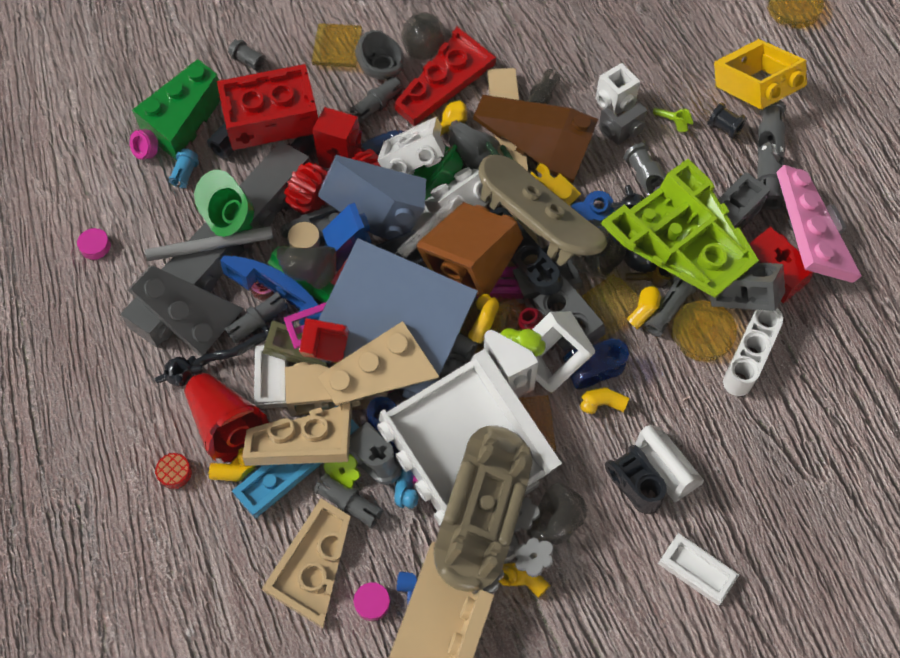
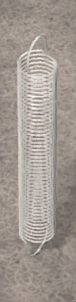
[395,195,463,258]

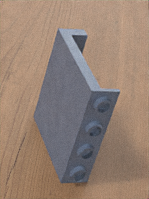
[318,238,478,399]

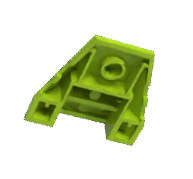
[601,159,759,298]

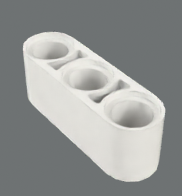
[723,308,784,396]

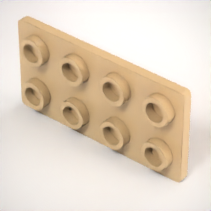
[388,542,494,658]

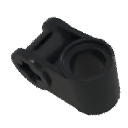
[605,445,667,514]

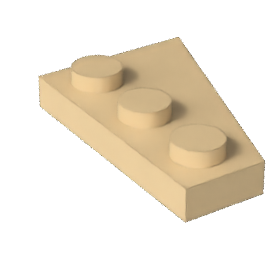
[317,321,440,406]
[242,402,352,466]
[262,498,350,629]

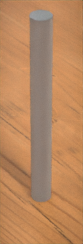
[145,226,273,261]

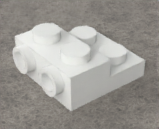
[378,116,445,175]

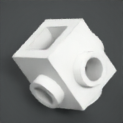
[595,63,640,115]

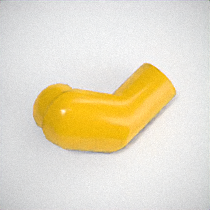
[468,294,499,343]
[209,447,256,482]
[498,562,551,598]

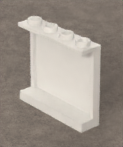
[377,349,562,526]

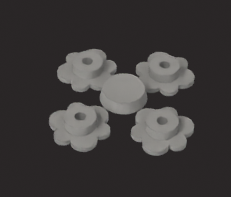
[471,497,554,594]

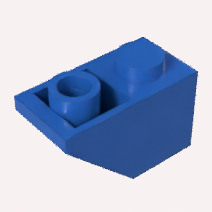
[322,203,372,272]

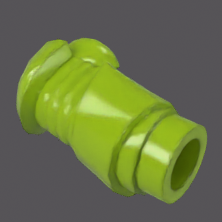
[499,328,546,357]

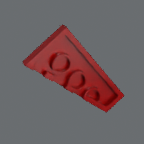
[394,27,496,126]

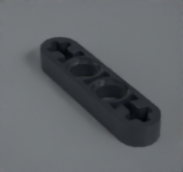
[489,207,563,296]

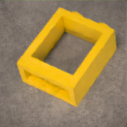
[714,39,807,110]

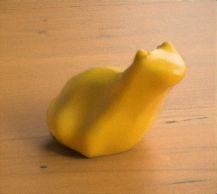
[440,101,467,136]

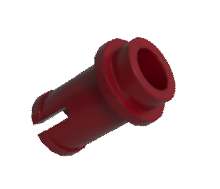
[518,308,544,330]

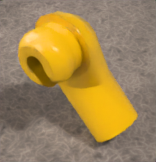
[626,286,661,329]
[580,387,630,414]

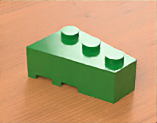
[132,59,221,161]

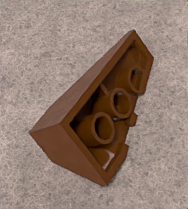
[473,95,598,183]

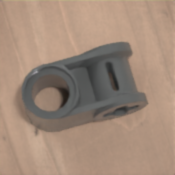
[349,422,402,485]

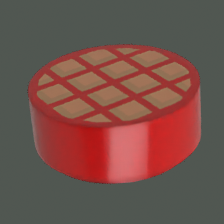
[155,453,192,489]

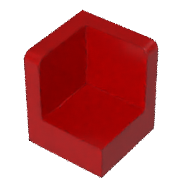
[299,318,349,363]

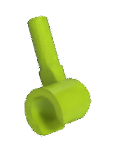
[653,107,694,132]

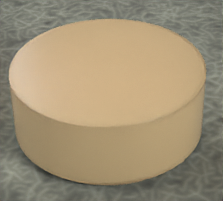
[288,222,320,254]

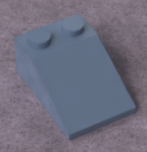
[318,155,426,240]

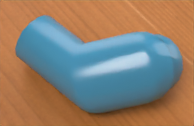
[394,468,419,509]

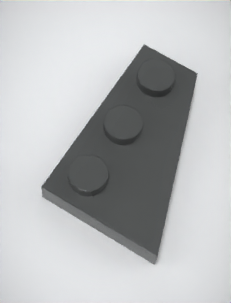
[127,265,244,356]

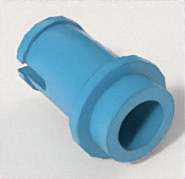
[168,149,199,188]

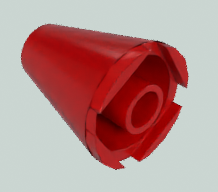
[184,373,269,463]

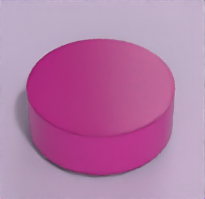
[129,129,158,160]
[77,228,111,260]
[353,582,390,621]

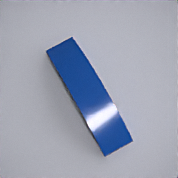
[220,256,322,325]

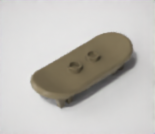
[478,155,607,266]
[433,426,533,592]

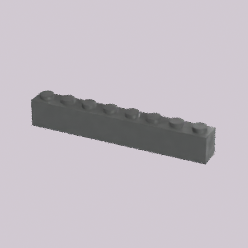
[120,141,310,348]

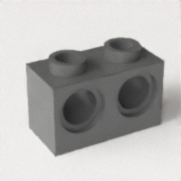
[718,172,771,230]
[710,263,785,311]
[533,277,606,355]

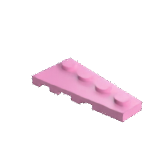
[777,165,862,283]

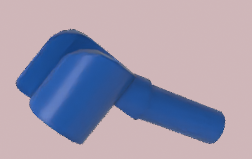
[397,571,417,604]

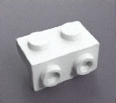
[425,167,492,216]

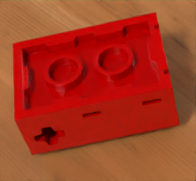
[217,64,318,150]

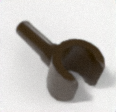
[626,266,671,288]

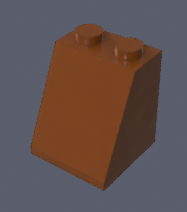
[416,202,523,297]

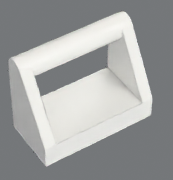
[532,311,595,392]
[484,330,539,398]
[635,425,704,503]

